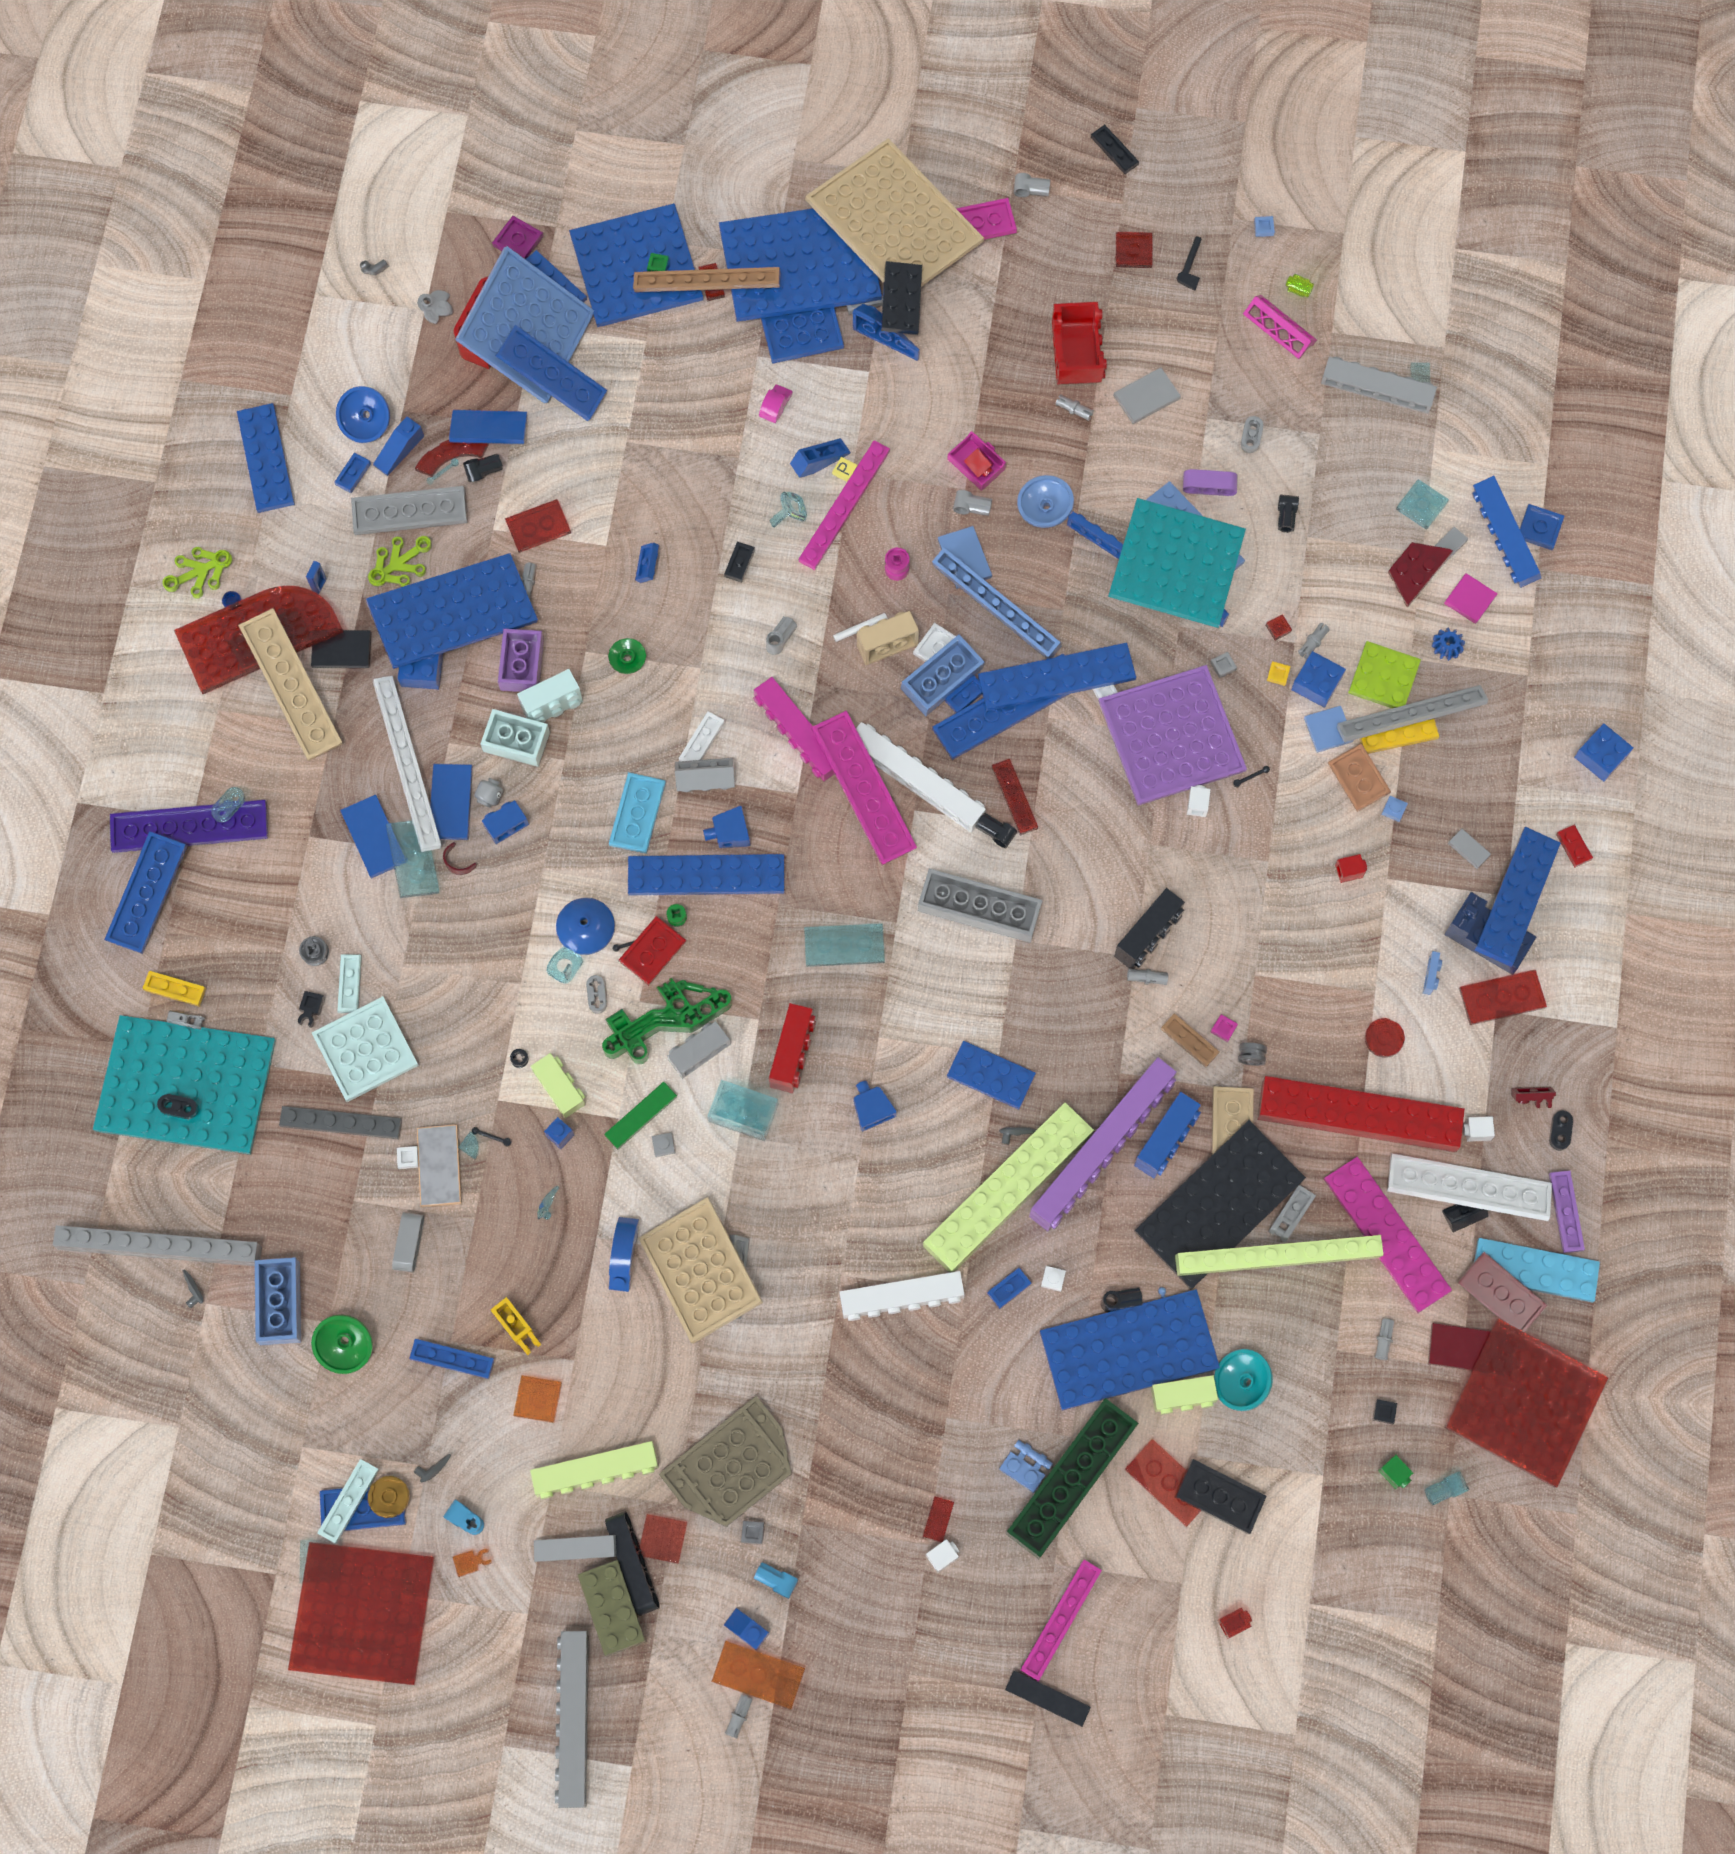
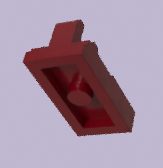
[1511,1087,1556,1108]

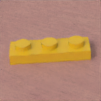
[142,971,206,1007]

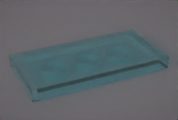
[386,821,439,898]
[804,924,885,967]

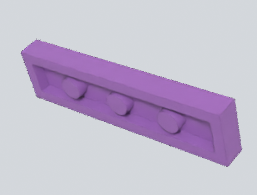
[1549,1171,1585,1253]

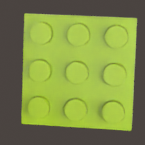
[1348,641,1421,709]

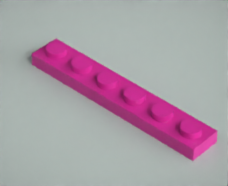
[1020,1560,1102,1681]

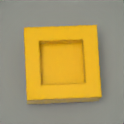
[1267,661,1291,686]

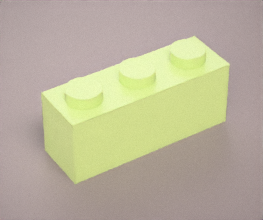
[530,1053,585,1118]
[1151,1375,1218,1415]

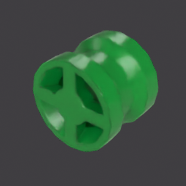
[666,904,687,927]

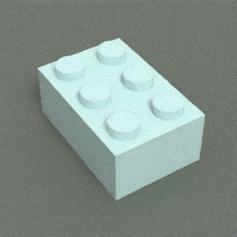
[517,669,583,723]
[480,709,550,767]

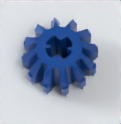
[1432,627,1465,661]

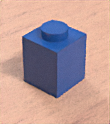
[544,1117,574,1149]

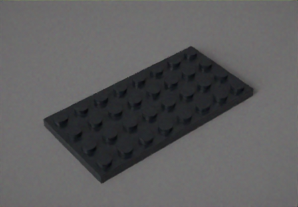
[1134,1120,1306,1290]

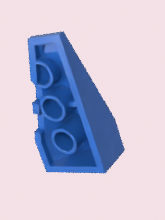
[853,304,920,361]

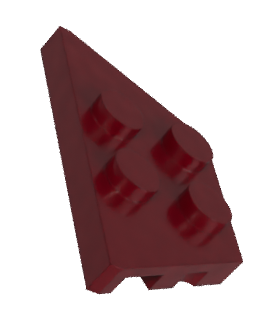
[1388,542,1453,607]

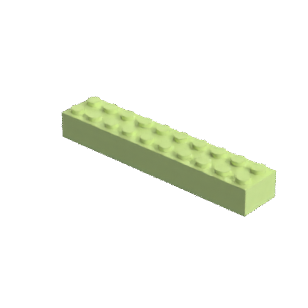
[923,1103,1094,1273]

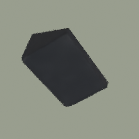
[1442,1204,1488,1233]

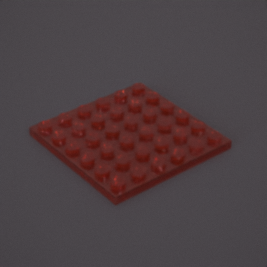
[1444,1318,1608,1488]
[288,1542,434,1686]

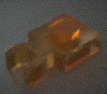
[453,1549,492,1578]

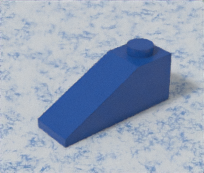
[373,416,424,476]
[790,438,851,478]

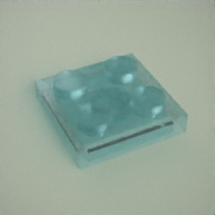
[1396,479,1449,530]

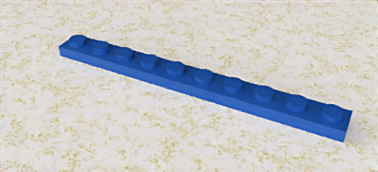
[1067,511,1229,627]

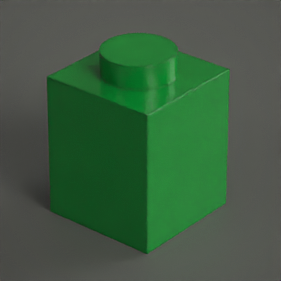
[1378,1455,1413,1489]

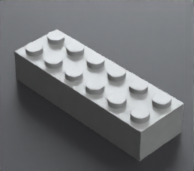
[918,868,1042,943]

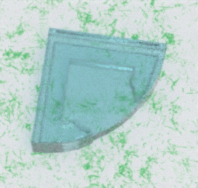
[458,1132,479,1160]

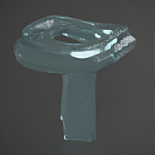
[769,492,807,528]
[546,947,583,984]

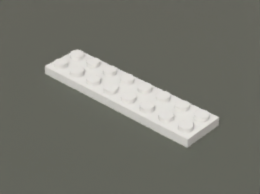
[1387,1153,1552,1221]

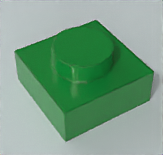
[647,253,669,272]

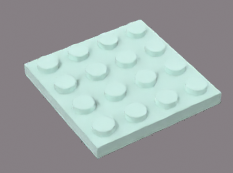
[312,996,419,1102]

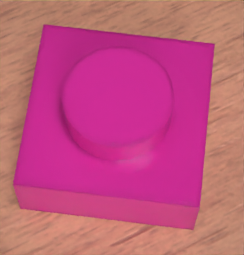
[1210,1014,1238,1042]

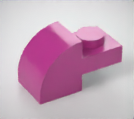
[759,384,793,424]

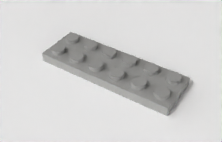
[351,486,467,535]

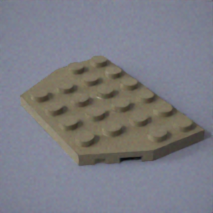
[659,1396,792,1527]

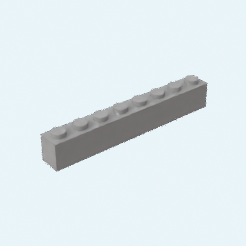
[555,1631,588,1808]

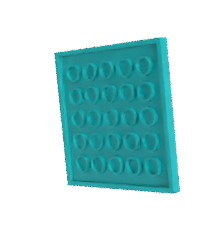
[1108,498,1246,628]

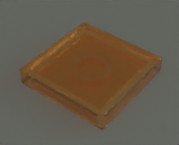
[513,1375,562,1423]

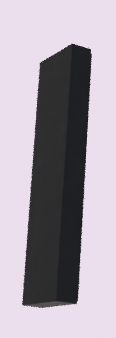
[1005,1670,1091,1727]

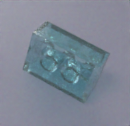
[707,1080,779,1141]

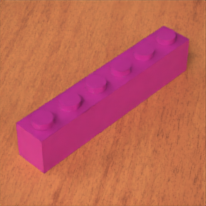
[753,677,835,782]

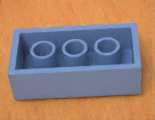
[900,635,985,716]
[255,1257,301,1346]

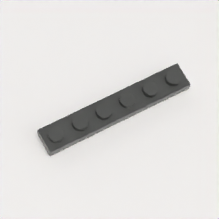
[279,1106,402,1140]

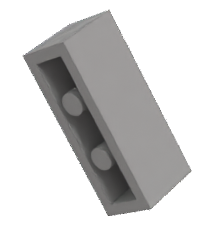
[675,758,735,792]
[667,1021,731,1079]

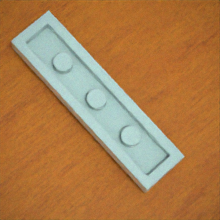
[318,1459,379,1544]

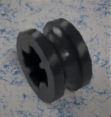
[510,1049,529,1068]

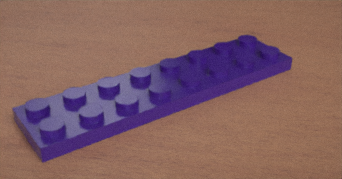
[110,800,268,853]

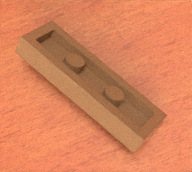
[1161,1013,1220,1068]

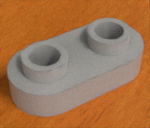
[1241,416,1263,453]

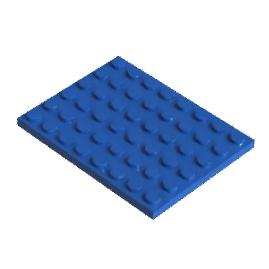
[719,208,882,322]

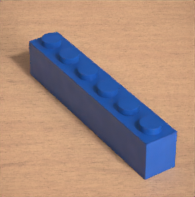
[1472,476,1542,588]

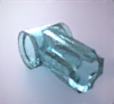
[1424,1471,1469,1506]

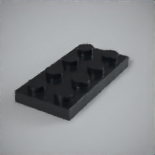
[881,261,922,335]
[1175,1459,1267,1534]

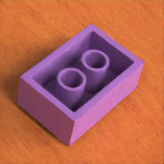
[498,629,544,692]

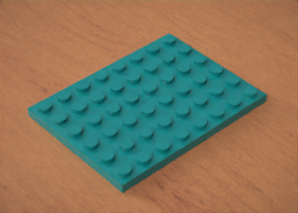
[93,1015,276,1155]

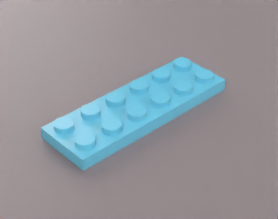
[1474,1238,1600,1303]

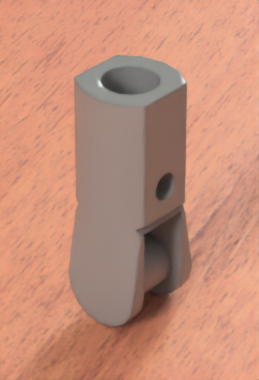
[167,1010,205,1030]

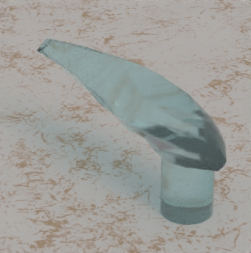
[537,1186,559,1220]

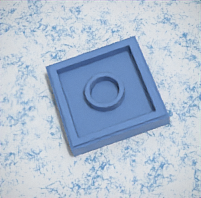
[1304,706,1354,753]

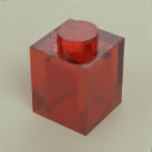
[1217,1607,1252,1639]

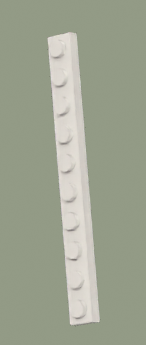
[373,676,441,852]

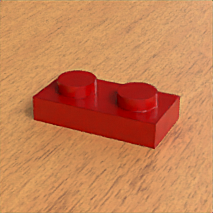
[1556,824,1593,868]

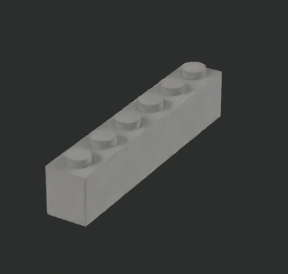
[1321,357,1437,414]

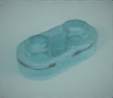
[211,787,245,822]

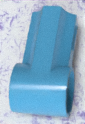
[754,1562,798,1599]

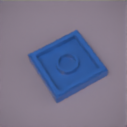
[1520,504,1564,551]

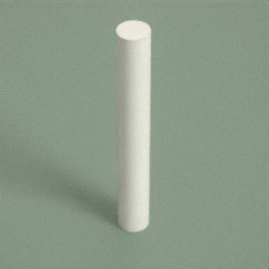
[833,613,888,642]

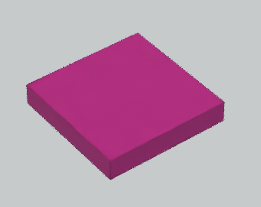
[1444,573,1498,624]

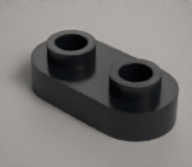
[157,1094,198,1119]
[1549,1110,1573,1151]

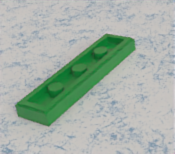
[604,1082,677,1150]

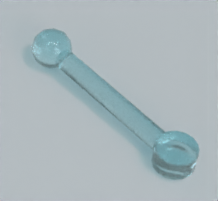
[426,458,459,485]

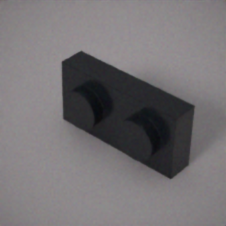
[724,541,755,583]

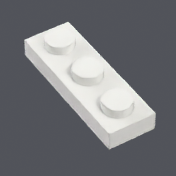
[679,712,725,761]

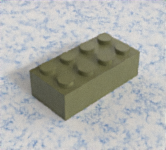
[578,1560,646,1657]

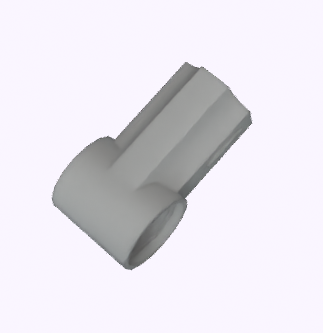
[1013,173,1050,197]
[953,490,992,516]
[766,616,797,655]

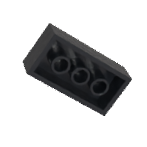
[1114,887,1185,969]

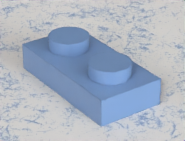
[1422,951,1442,995]

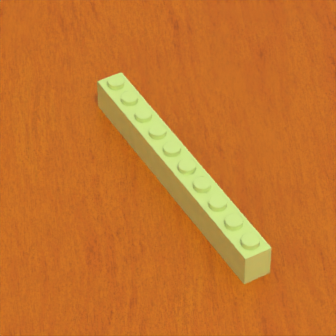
[1175,1235,1383,1276]

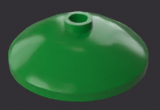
[311,1314,373,1374]

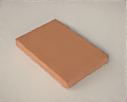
[1328,743,1391,812]

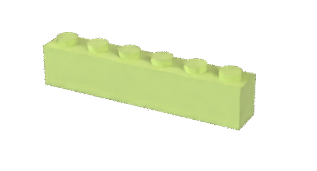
[530,1441,659,1499]

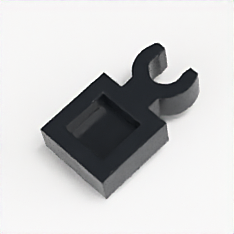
[298,991,325,1028]

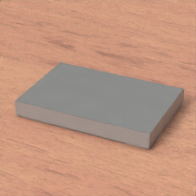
[1113,368,1181,424]

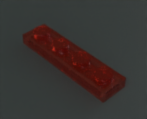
[992,759,1038,836]

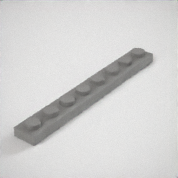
[1337,685,1488,742]

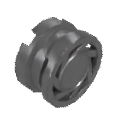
[299,936,329,966]
[1238,1043,1267,1066]

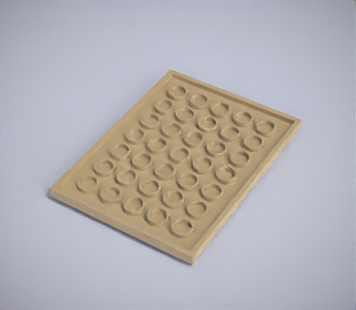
[805,138,984,287]

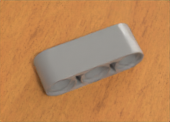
[392,1212,424,1272]

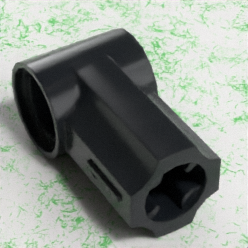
[463,454,503,482]
[1278,494,1299,533]
[976,813,1017,848]
[1101,1288,1143,1312]

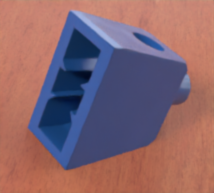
[703,806,750,848]
[853,1080,897,1132]

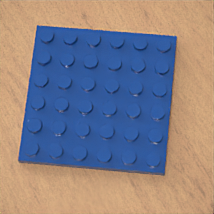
[569,203,703,328]

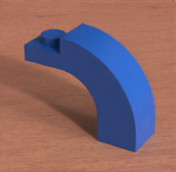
[609,1217,639,1292]

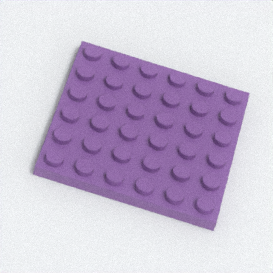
[1098,665,1247,806]

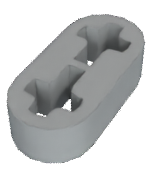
[586,975,607,1014]

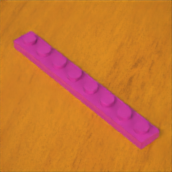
[798,440,890,570]

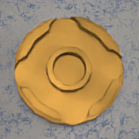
[368,1476,410,1518]

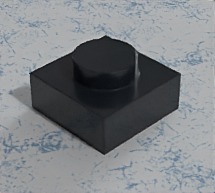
[1373,1399,1397,1425]

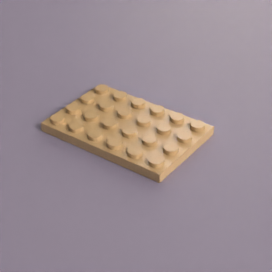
[638,1197,763,1344]

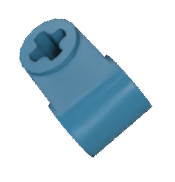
[443,1499,484,1535]

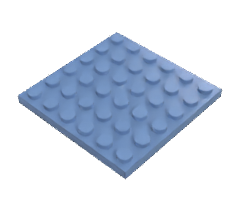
[455,246,594,404]

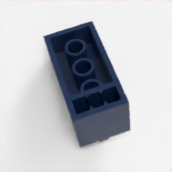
[1444,892,1537,975]

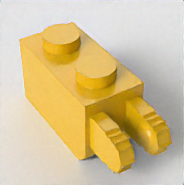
[490,1297,541,1356]

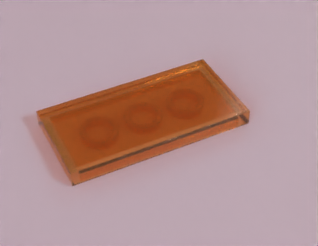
[711,1641,805,1710]

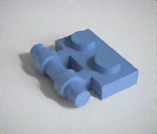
[999,1440,1053,1493]

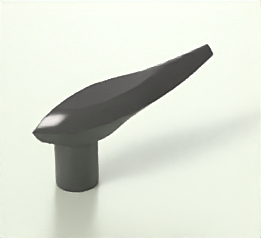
[999,1127,1036,1145]
[182,1269,203,1308]
[414,1454,451,1483]

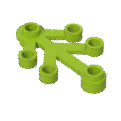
[368,536,432,587]
[162,547,232,599]

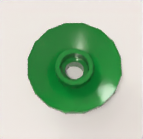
[608,638,646,674]

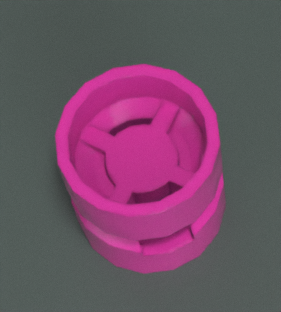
[885,547,910,581]

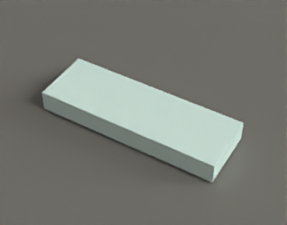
[337,954,362,1013]

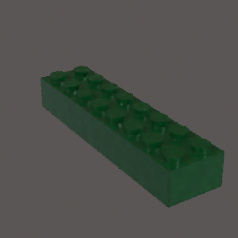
[1006,1398,1139,1560]

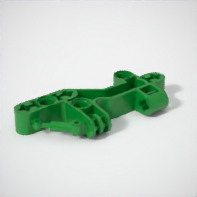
[602,978,732,1064]

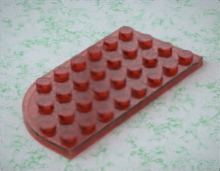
[174,586,344,694]

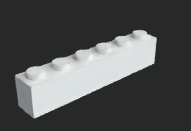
[839,1271,964,1321]

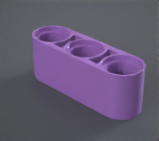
[1183,469,1238,496]

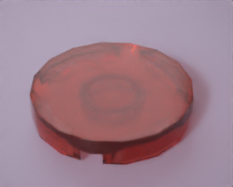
[1364,1018,1405,1058]

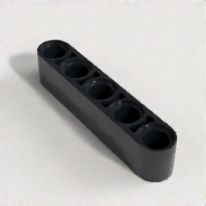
[605,1511,660,1616]

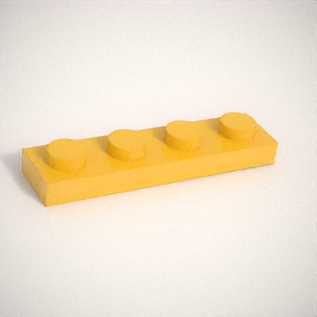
[1359,719,1439,754]

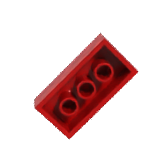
[769,1003,816,1094]

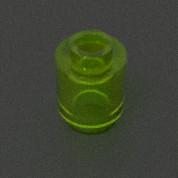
[1285,274,1314,297]

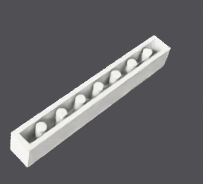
[856,722,986,833]

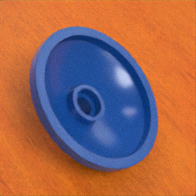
[336,386,390,443]
[556,898,615,955]

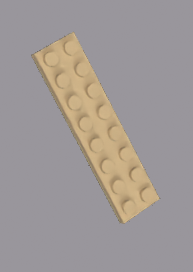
[238,608,343,761]

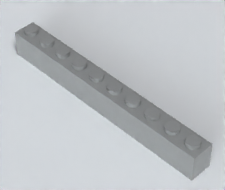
[53,1225,262,1266]

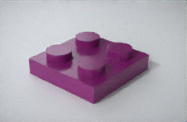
[492,216,543,259]

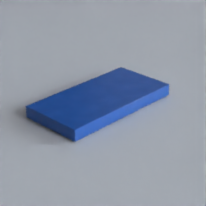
[449,410,527,444]
[430,764,473,840]
[340,795,407,879]
[320,1486,406,1531]

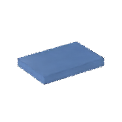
[938,526,992,589]

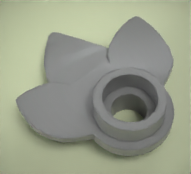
[417,290,453,324]

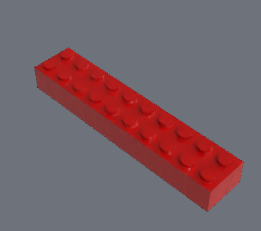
[1257,1076,1465,1153]

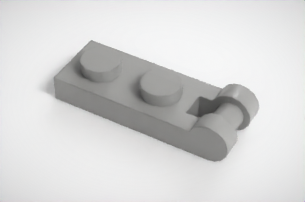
[1268,1185,1316,1243]

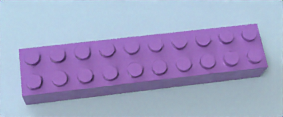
[1029,1057,1177,1232]

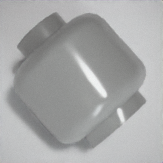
[475,778,503,808]

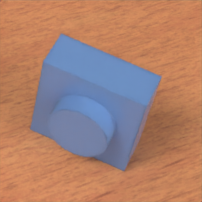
[1254,216,1275,237]
[1381,796,1408,822]

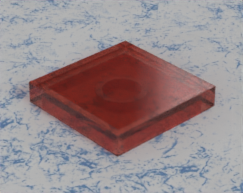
[1116,232,1153,268]
[640,1514,688,1564]

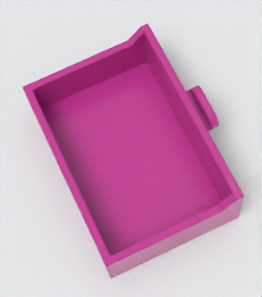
[947,431,1006,491]

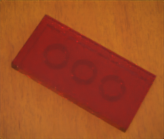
[1459,970,1547,1026]
[1125,1439,1201,1527]

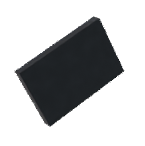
[311,630,371,668]

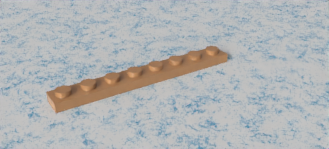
[633,267,781,292]

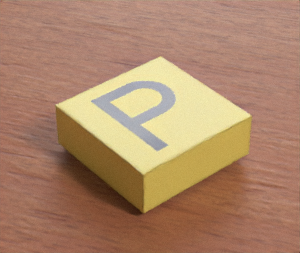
[832,457,858,482]

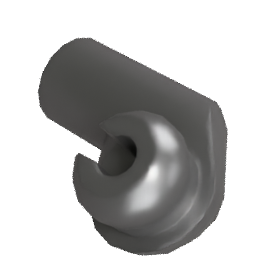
[360,259,389,275]

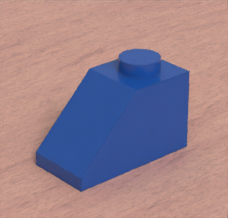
[724,1608,769,1651]

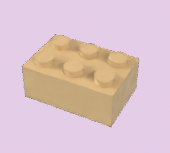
[857,611,919,665]

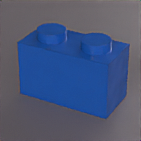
[482,800,529,845]

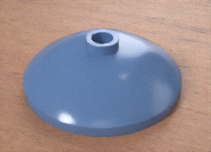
[1017,475,1074,528]

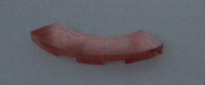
[415,440,490,477]

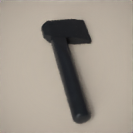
[1176,236,1202,291]

